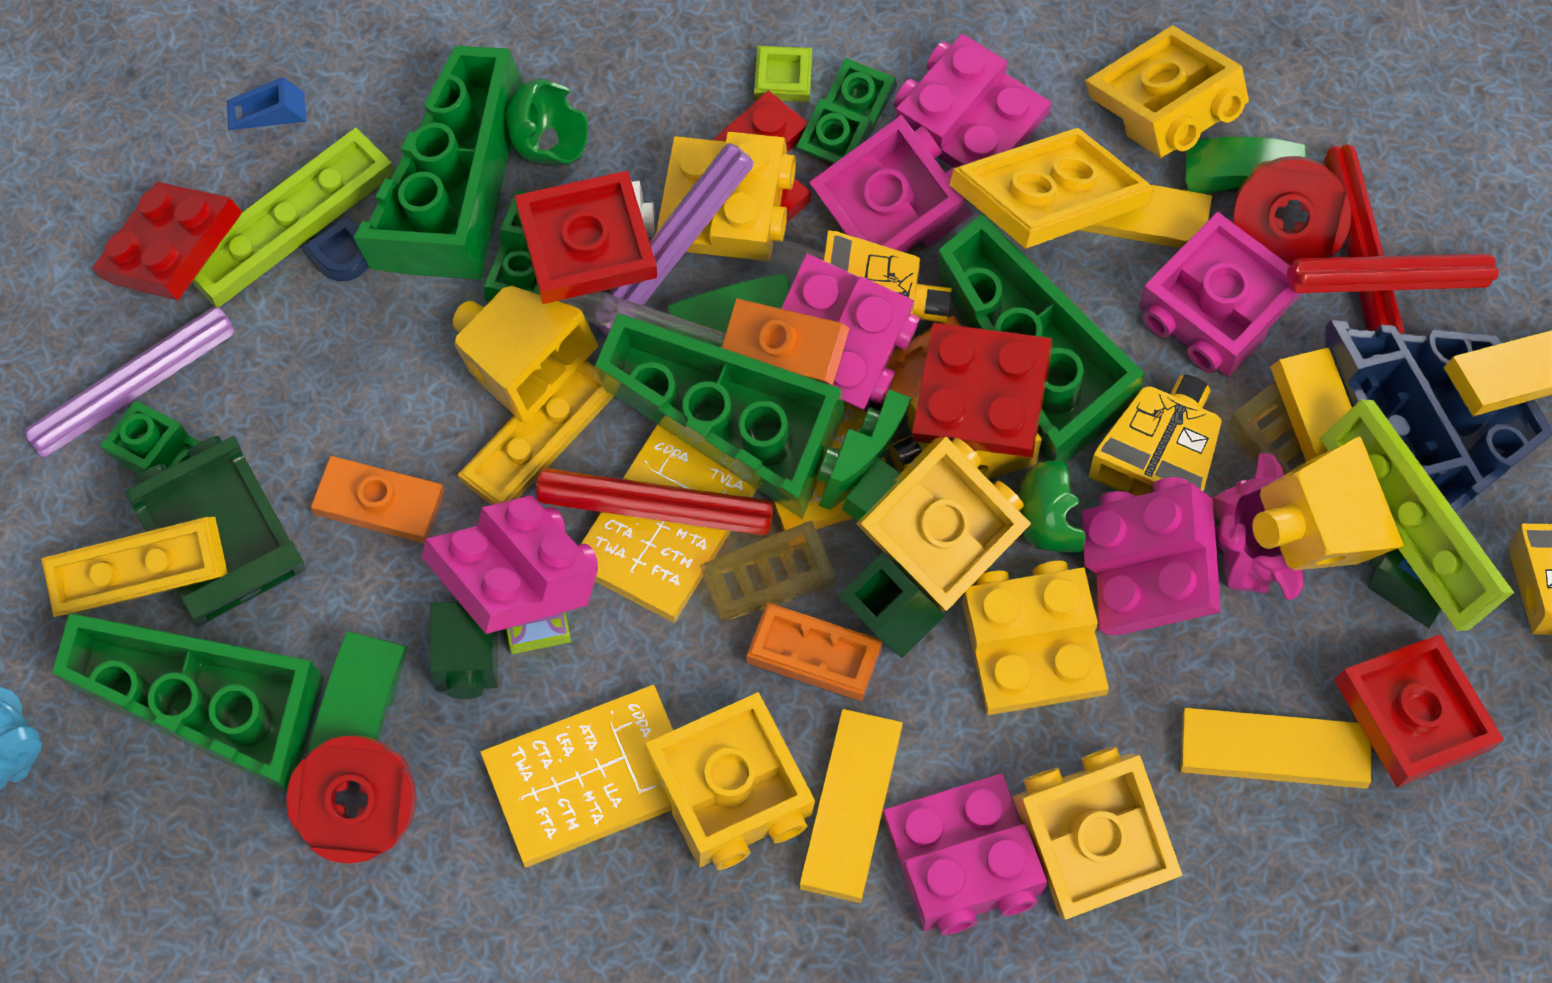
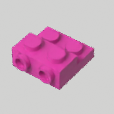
[893,33,1052,168]
[809,115,973,253]
[1139,211,1303,378]
[781,253,920,412]
[1082,477,1221,635]
[421,495,598,634]
[883,774,1047,935]

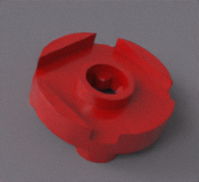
[1233,156,1351,266]
[286,735,417,863]

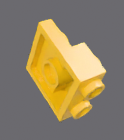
[1085,25,1249,158]
[656,132,796,261]
[856,436,1031,611]
[962,561,1109,715]
[645,692,815,870]
[1012,746,1182,920]

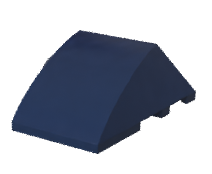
[1326,320,1552,512]

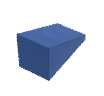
[227,77,306,130]

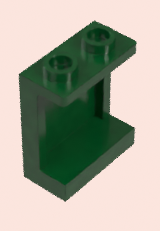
[124,436,306,628]

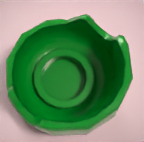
[505,78,588,166]
[1017,461,1086,552]

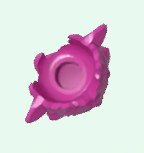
[1212,453,1303,601]

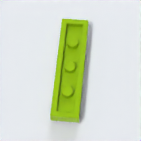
[191,127,394,307]
[1319,399,1514,631]

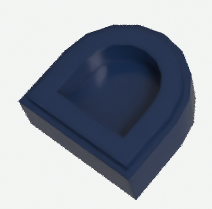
[302,215,369,282]

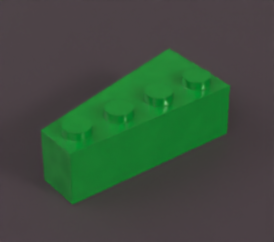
[353,46,523,280]
[939,214,1145,463]
[595,313,845,519]
[52,613,324,793]

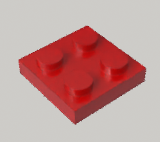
[515,170,657,304]
[92,181,243,301]
[912,323,1052,458]
[1334,634,1504,788]

